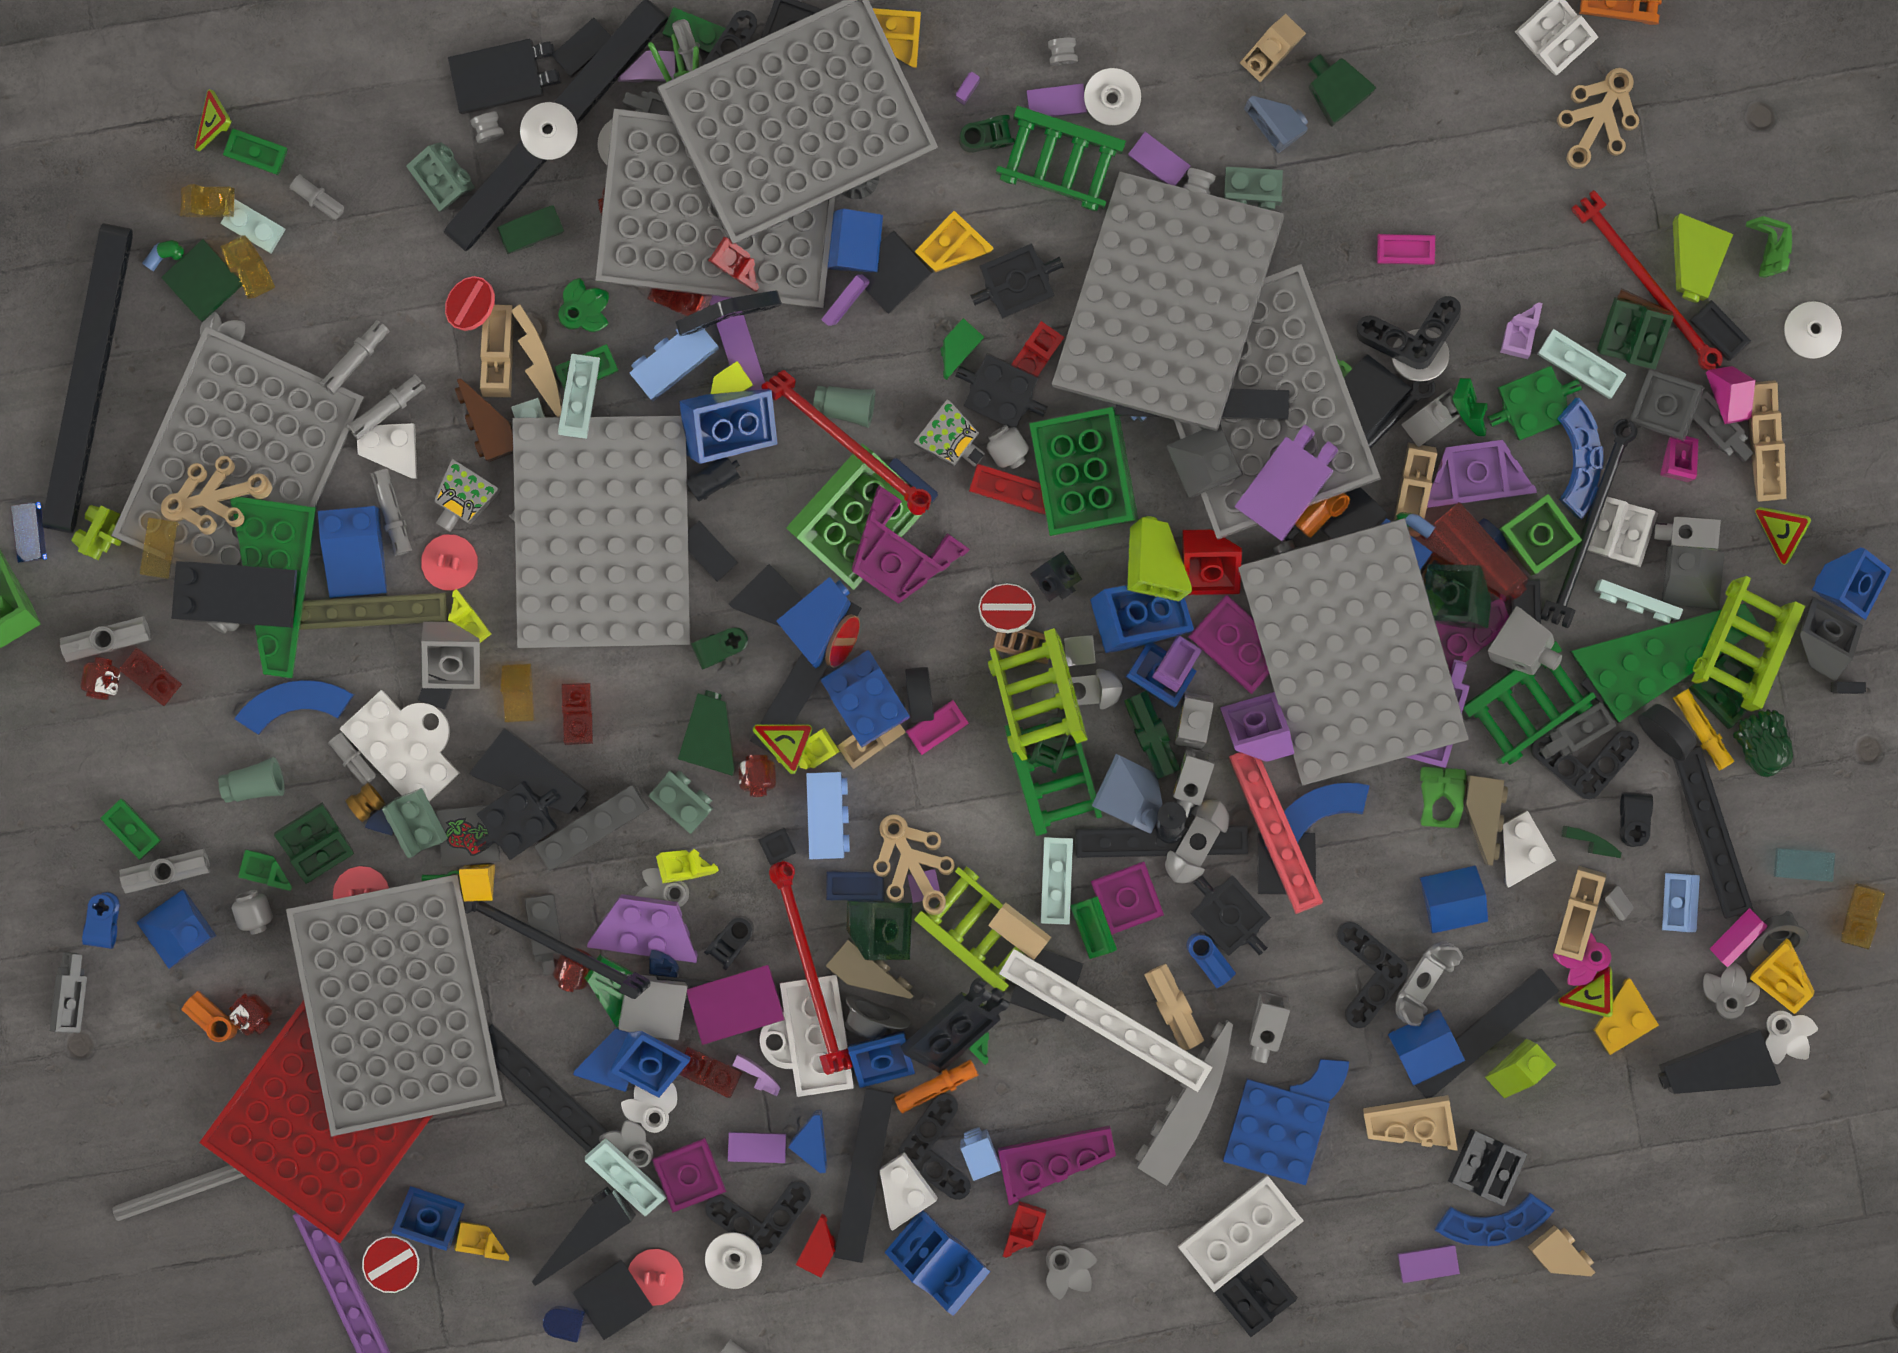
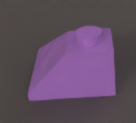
[1220,692,1294,762]

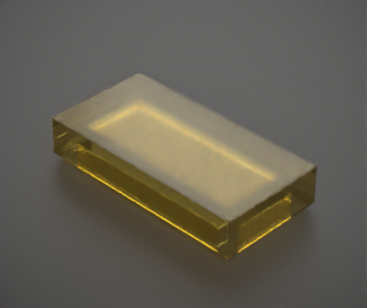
[139,518,178,579]

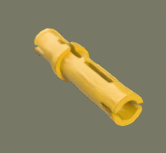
[1673,688,1734,771]

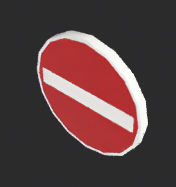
[978,583,1036,633]
[362,1236,419,1293]

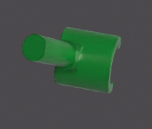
[422,870,461,885]

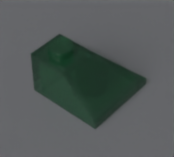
[1425,564,1492,629]
[846,901,912,960]

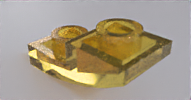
[221,235,275,299]
[1841,883,1885,950]

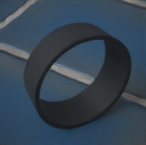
[1638,704,1697,761]

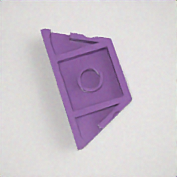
[1427,440,1537,508]
[587,894,698,963]

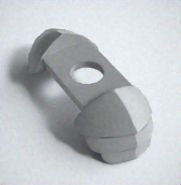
[1031,669,1123,714]
[1165,799,1229,884]
[1396,941,1463,1026]

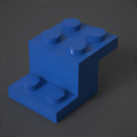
[821,650,911,748]
[884,1210,991,1316]

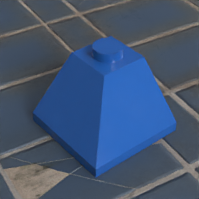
[1812,547,1892,620]
[136,889,217,969]

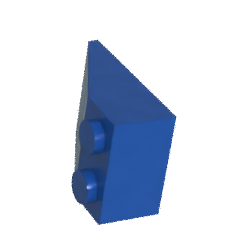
[679,389,778,464]
[318,506,387,598]
[1090,585,1194,653]

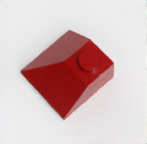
[1182,529,1242,595]

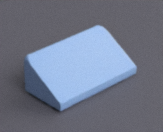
[1662,873,1700,932]

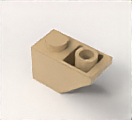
[1240,14,1306,82]
[1528,1225,1595,1276]

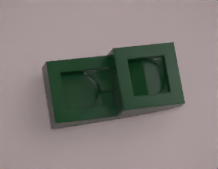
[497,205,564,254]
[1561,826,1622,858]

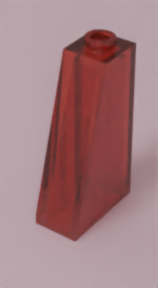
[1416,502,1528,602]

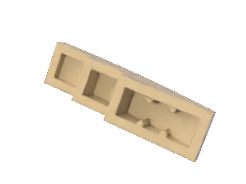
[511,305,563,417]
[1749,380,1786,502]

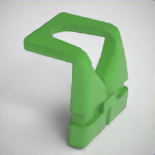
[1746,216,1792,278]
[1420,767,1467,828]

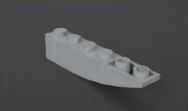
[1135,1019,1233,1186]

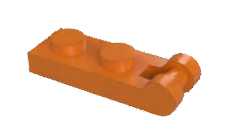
[1579,0,1662,25]

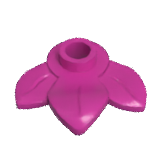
[1553,932,1612,986]

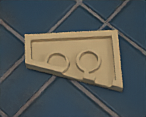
[1363,1095,1458,1151]

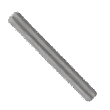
[112,1165,245,1221]

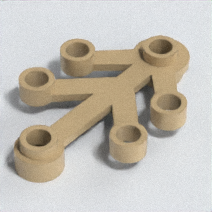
[1557,68,1639,169]
[161,456,272,535]
[873,815,955,915]

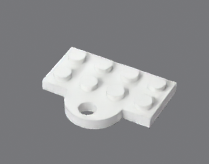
[340,690,460,802]
[760,974,854,1097]

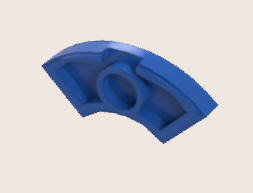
[1289,1059,1349,1102]

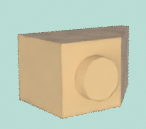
[837,724,906,769]

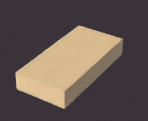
[988,902,1051,960]

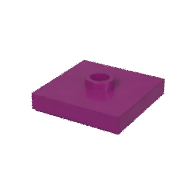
[1091,861,1164,934]
[652,1137,726,1213]

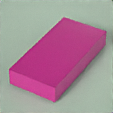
[1377,234,1435,265]
[906,700,969,755]
[1710,908,1768,967]

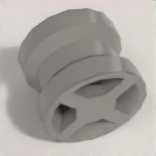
[1048,37,1078,66]
[470,112,504,143]
[1183,168,1216,195]

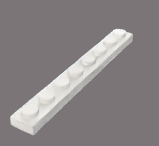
[999,949,1213,1092]

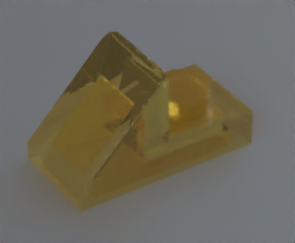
[180,184,235,217]
[501,664,535,722]

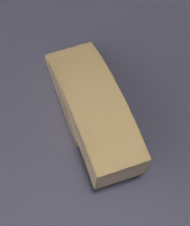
[480,305,513,397]
[1394,443,1437,538]
[1554,866,1606,961]

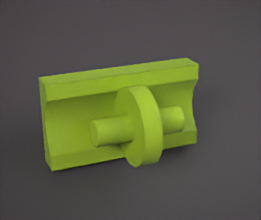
[71,505,122,560]

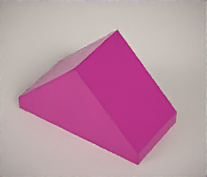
[1706,366,1756,424]
[1660,436,1699,482]

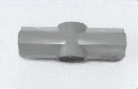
[60,616,151,662]
[119,848,210,894]

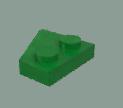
[585,954,634,1028]

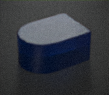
[543,1306,586,1342]

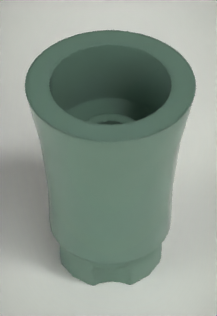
[813,386,876,428]
[218,757,285,803]

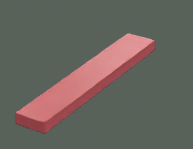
[1229,752,1323,914]

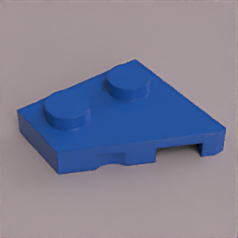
[573,1028,629,1092]

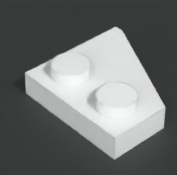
[357,423,417,479]
[1502,811,1556,888]
[880,1152,938,1231]

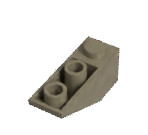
[1463,775,1508,866]
[826,938,914,999]

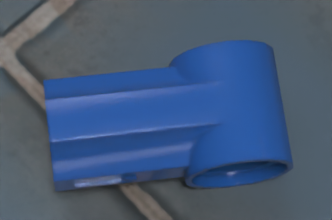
[1186,932,1236,988]

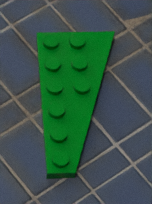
[230,497,317,678]
[1569,603,1760,722]

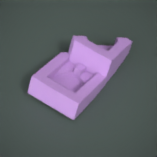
[618,51,675,82]
[1500,302,1543,359]
[732,1053,780,1096]

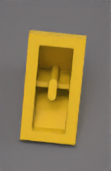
[459,864,495,901]

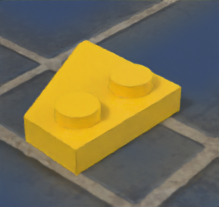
[873,8,921,68]
[915,211,994,273]
[1750,938,1814,1014]
[1594,978,1659,1055]

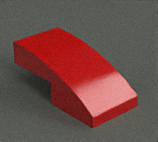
[1012,321,1065,376]

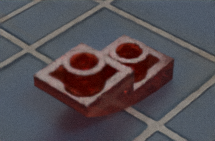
[647,288,713,316]
[119,647,182,706]
[562,683,593,745]
[679,1047,743,1098]

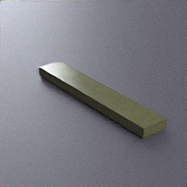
[300,593,448,630]

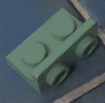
[406,142,475,212]
[1223,167,1283,210]
[648,770,714,834]
[382,788,448,858]

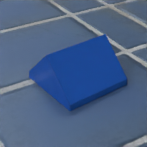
[827,209,883,272]
[1125,643,1197,708]
[1420,865,1488,934]
[1388,1009,1465,1086]
[611,1031,690,1098]
[848,1031,915,1088]
[788,1109,828,1173]
[391,1186,465,1251]

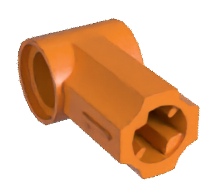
[1295,493,1350,538]
[181,991,238,1042]

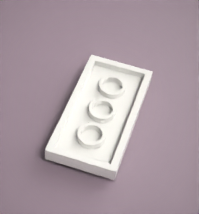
[1178,1175,1303,1292]

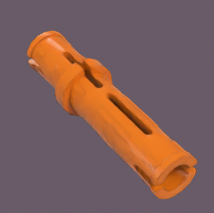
[894,1059,979,1114]

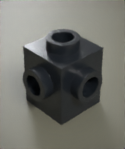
[1030,551,1082,602]

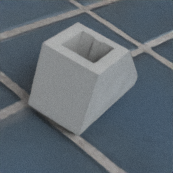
[1401,388,1460,447]

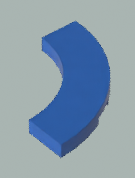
[1557,398,1604,519]
[234,681,354,735]
[1266,783,1370,848]
[1434,1193,1555,1246]

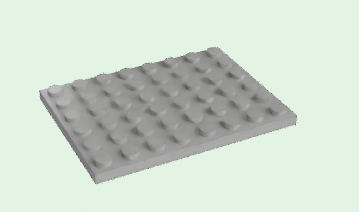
[657,0,938,244]
[595,109,835,309]
[1052,172,1284,431]
[1174,264,1381,539]
[111,326,365,566]
[513,416,690,648]
[1238,518,1469,785]
[286,874,503,1136]

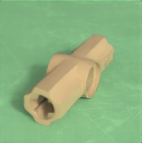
[1144,963,1204,1051]

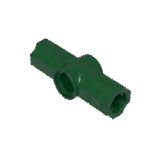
[1124,691,1180,779]

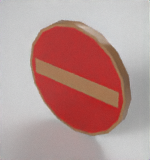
[825,614,860,668]

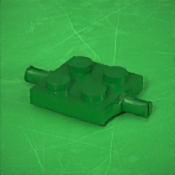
[1487,366,1582,441]

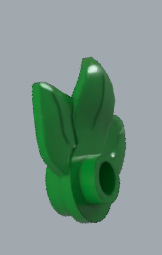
[558,278,609,332]

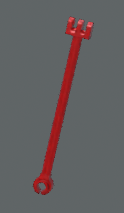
[1571,190,1723,371]
[761,370,931,515]
[769,861,852,1075]

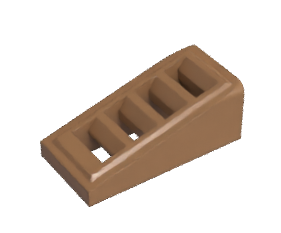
[993,628,1049,664]

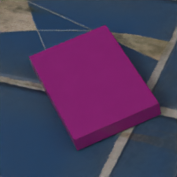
[1188,594,1270,694]
[687,965,785,1045]

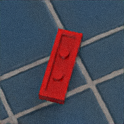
[969,464,1046,516]

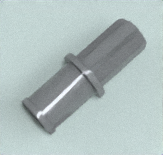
[672,19,703,71]
[289,174,344,220]
[328,732,376,785]

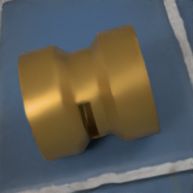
[345,783,386,822]

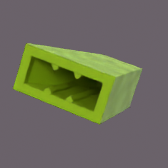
[1673,213,1733,303]
[1127,516,1192,601]
[1485,1038,1556,1099]

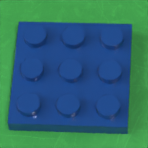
[1223,1078,1330,1186]

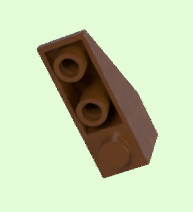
[455,378,513,462]

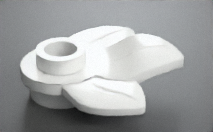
[1765,1011,1818,1064]
[621,1083,677,1133]

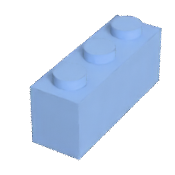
[629,329,719,402]
[806,772,850,859]
[960,1127,1001,1181]

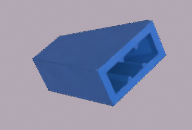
[777,577,851,668]

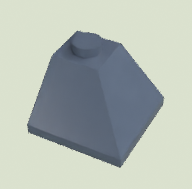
[1244,96,1308,154]
[1092,754,1162,834]

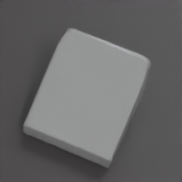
[1064,635,1096,666]
[1601,886,1634,921]

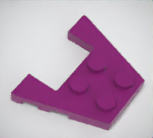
[851,485,970,604]

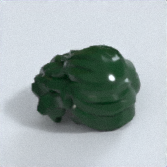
[1733,709,1793,777]

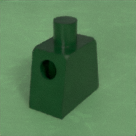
[1308,54,1376,127]

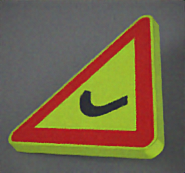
[195,89,232,151]
[1755,507,1811,565]
[753,725,812,774]
[1558,966,1613,1017]

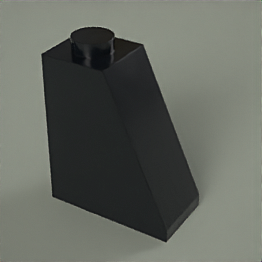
[729,564,803,627]

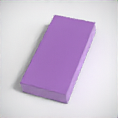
[1027,84,1087,117]
[1128,132,1190,186]
[821,274,870,326]
[1152,635,1202,692]
[728,1132,786,1163]
[1397,1244,1460,1283]

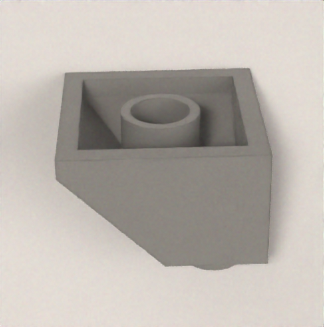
[421,622,480,689]

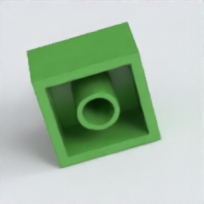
[1499,494,1582,576]

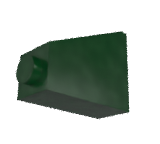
[678,690,736,776]

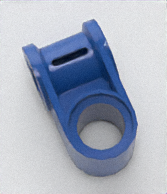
[82,892,120,949]

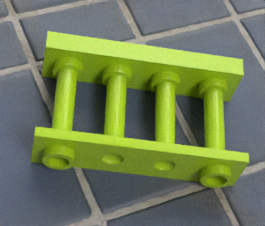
[1692,576,1805,712]
[988,628,1088,761]
[914,866,1038,991]

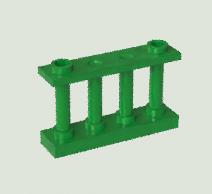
[996,105,1126,211]
[1462,641,1596,765]
[1004,717,1102,836]

